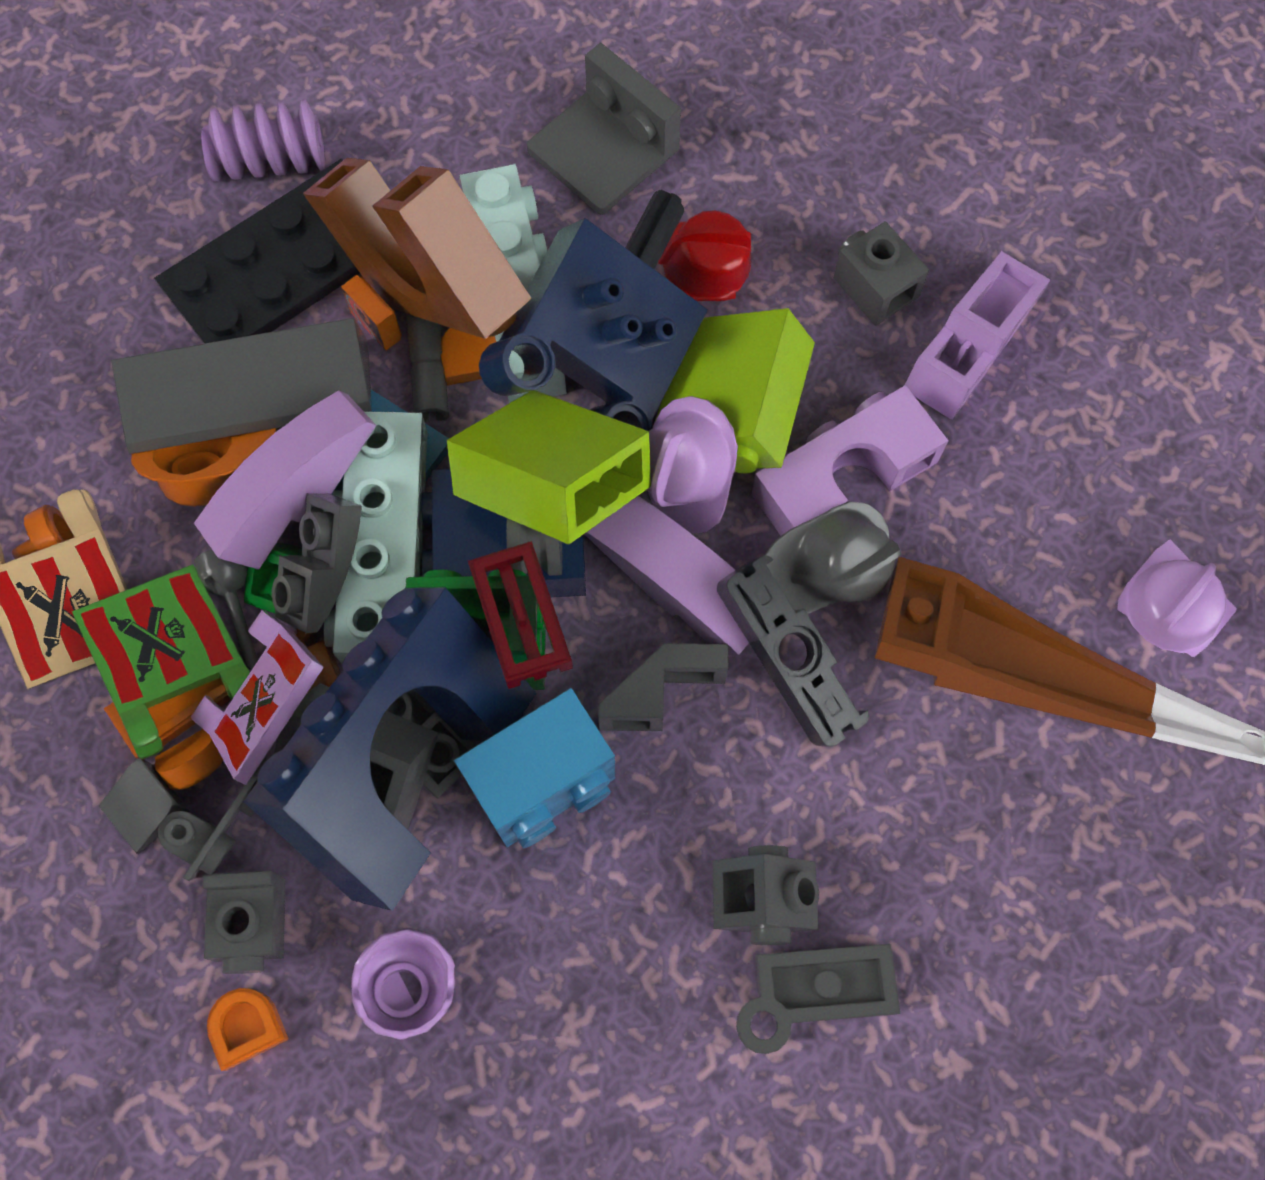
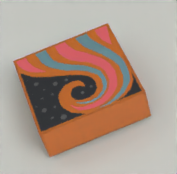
[341,275,402,351]

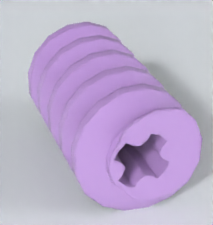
[201,99,325,182]

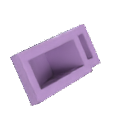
[905,251,1050,420]
[194,390,376,570]
[584,496,749,656]

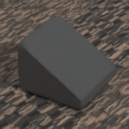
[99,758,190,854]

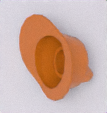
[131,428,277,507]

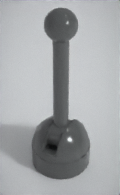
[194,549,258,672]

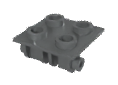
[158,758,268,881]

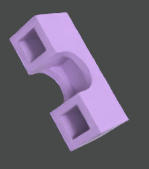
[751,385,949,536]

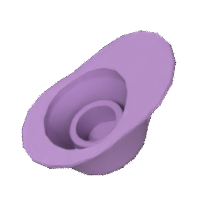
[647,396,738,534]
[1118,539,1237,657]

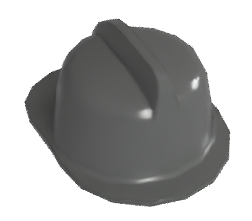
[764,501,901,614]

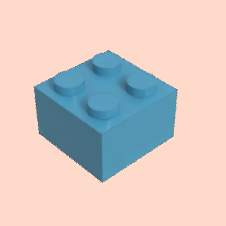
[454,688,615,849]

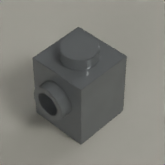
[833,221,929,326]

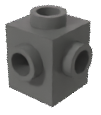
[713,845,819,945]

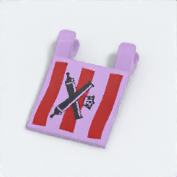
[191,610,324,785]

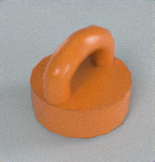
[12,505,75,559]

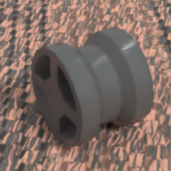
[507,518,563,576]

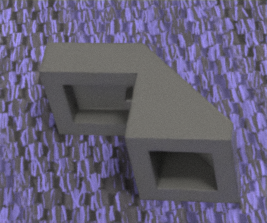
[598,643,728,731]

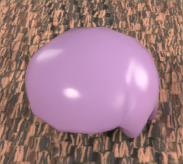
[352,928,455,1040]

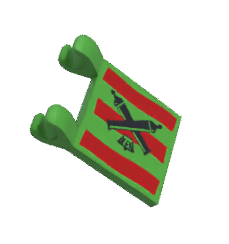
[72,564,250,759]

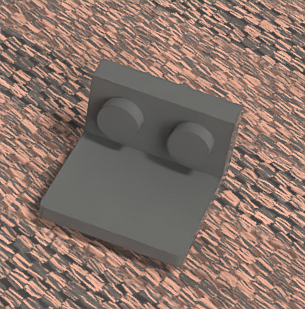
[527,42,681,215]

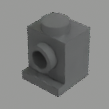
[203,871,285,974]

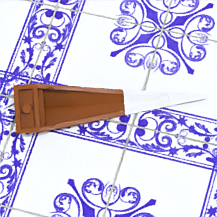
[875,557,1265,765]

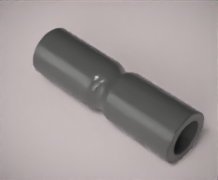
[406,313,449,422]

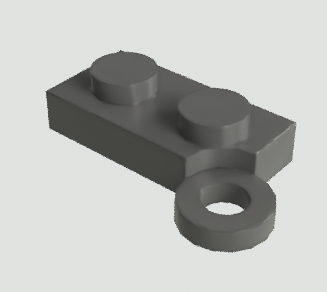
[736,944,900,1054]

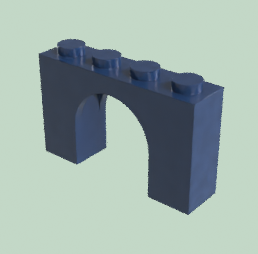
[243,587,537,911]

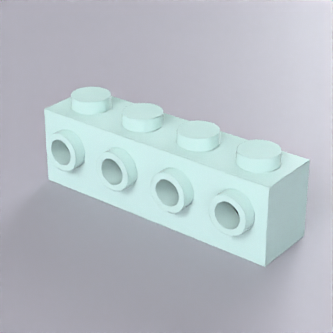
[460,164,567,403]
[324,412,428,663]

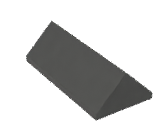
[111,318,372,454]

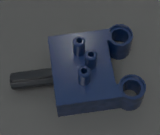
[479,190,708,431]

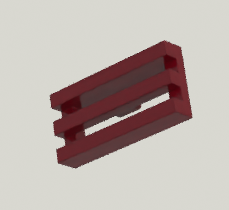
[468,541,573,689]

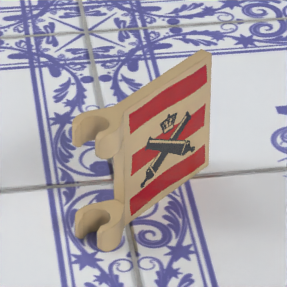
[0,490,128,689]

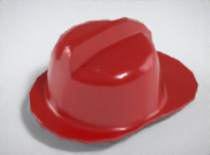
[658,210,752,301]

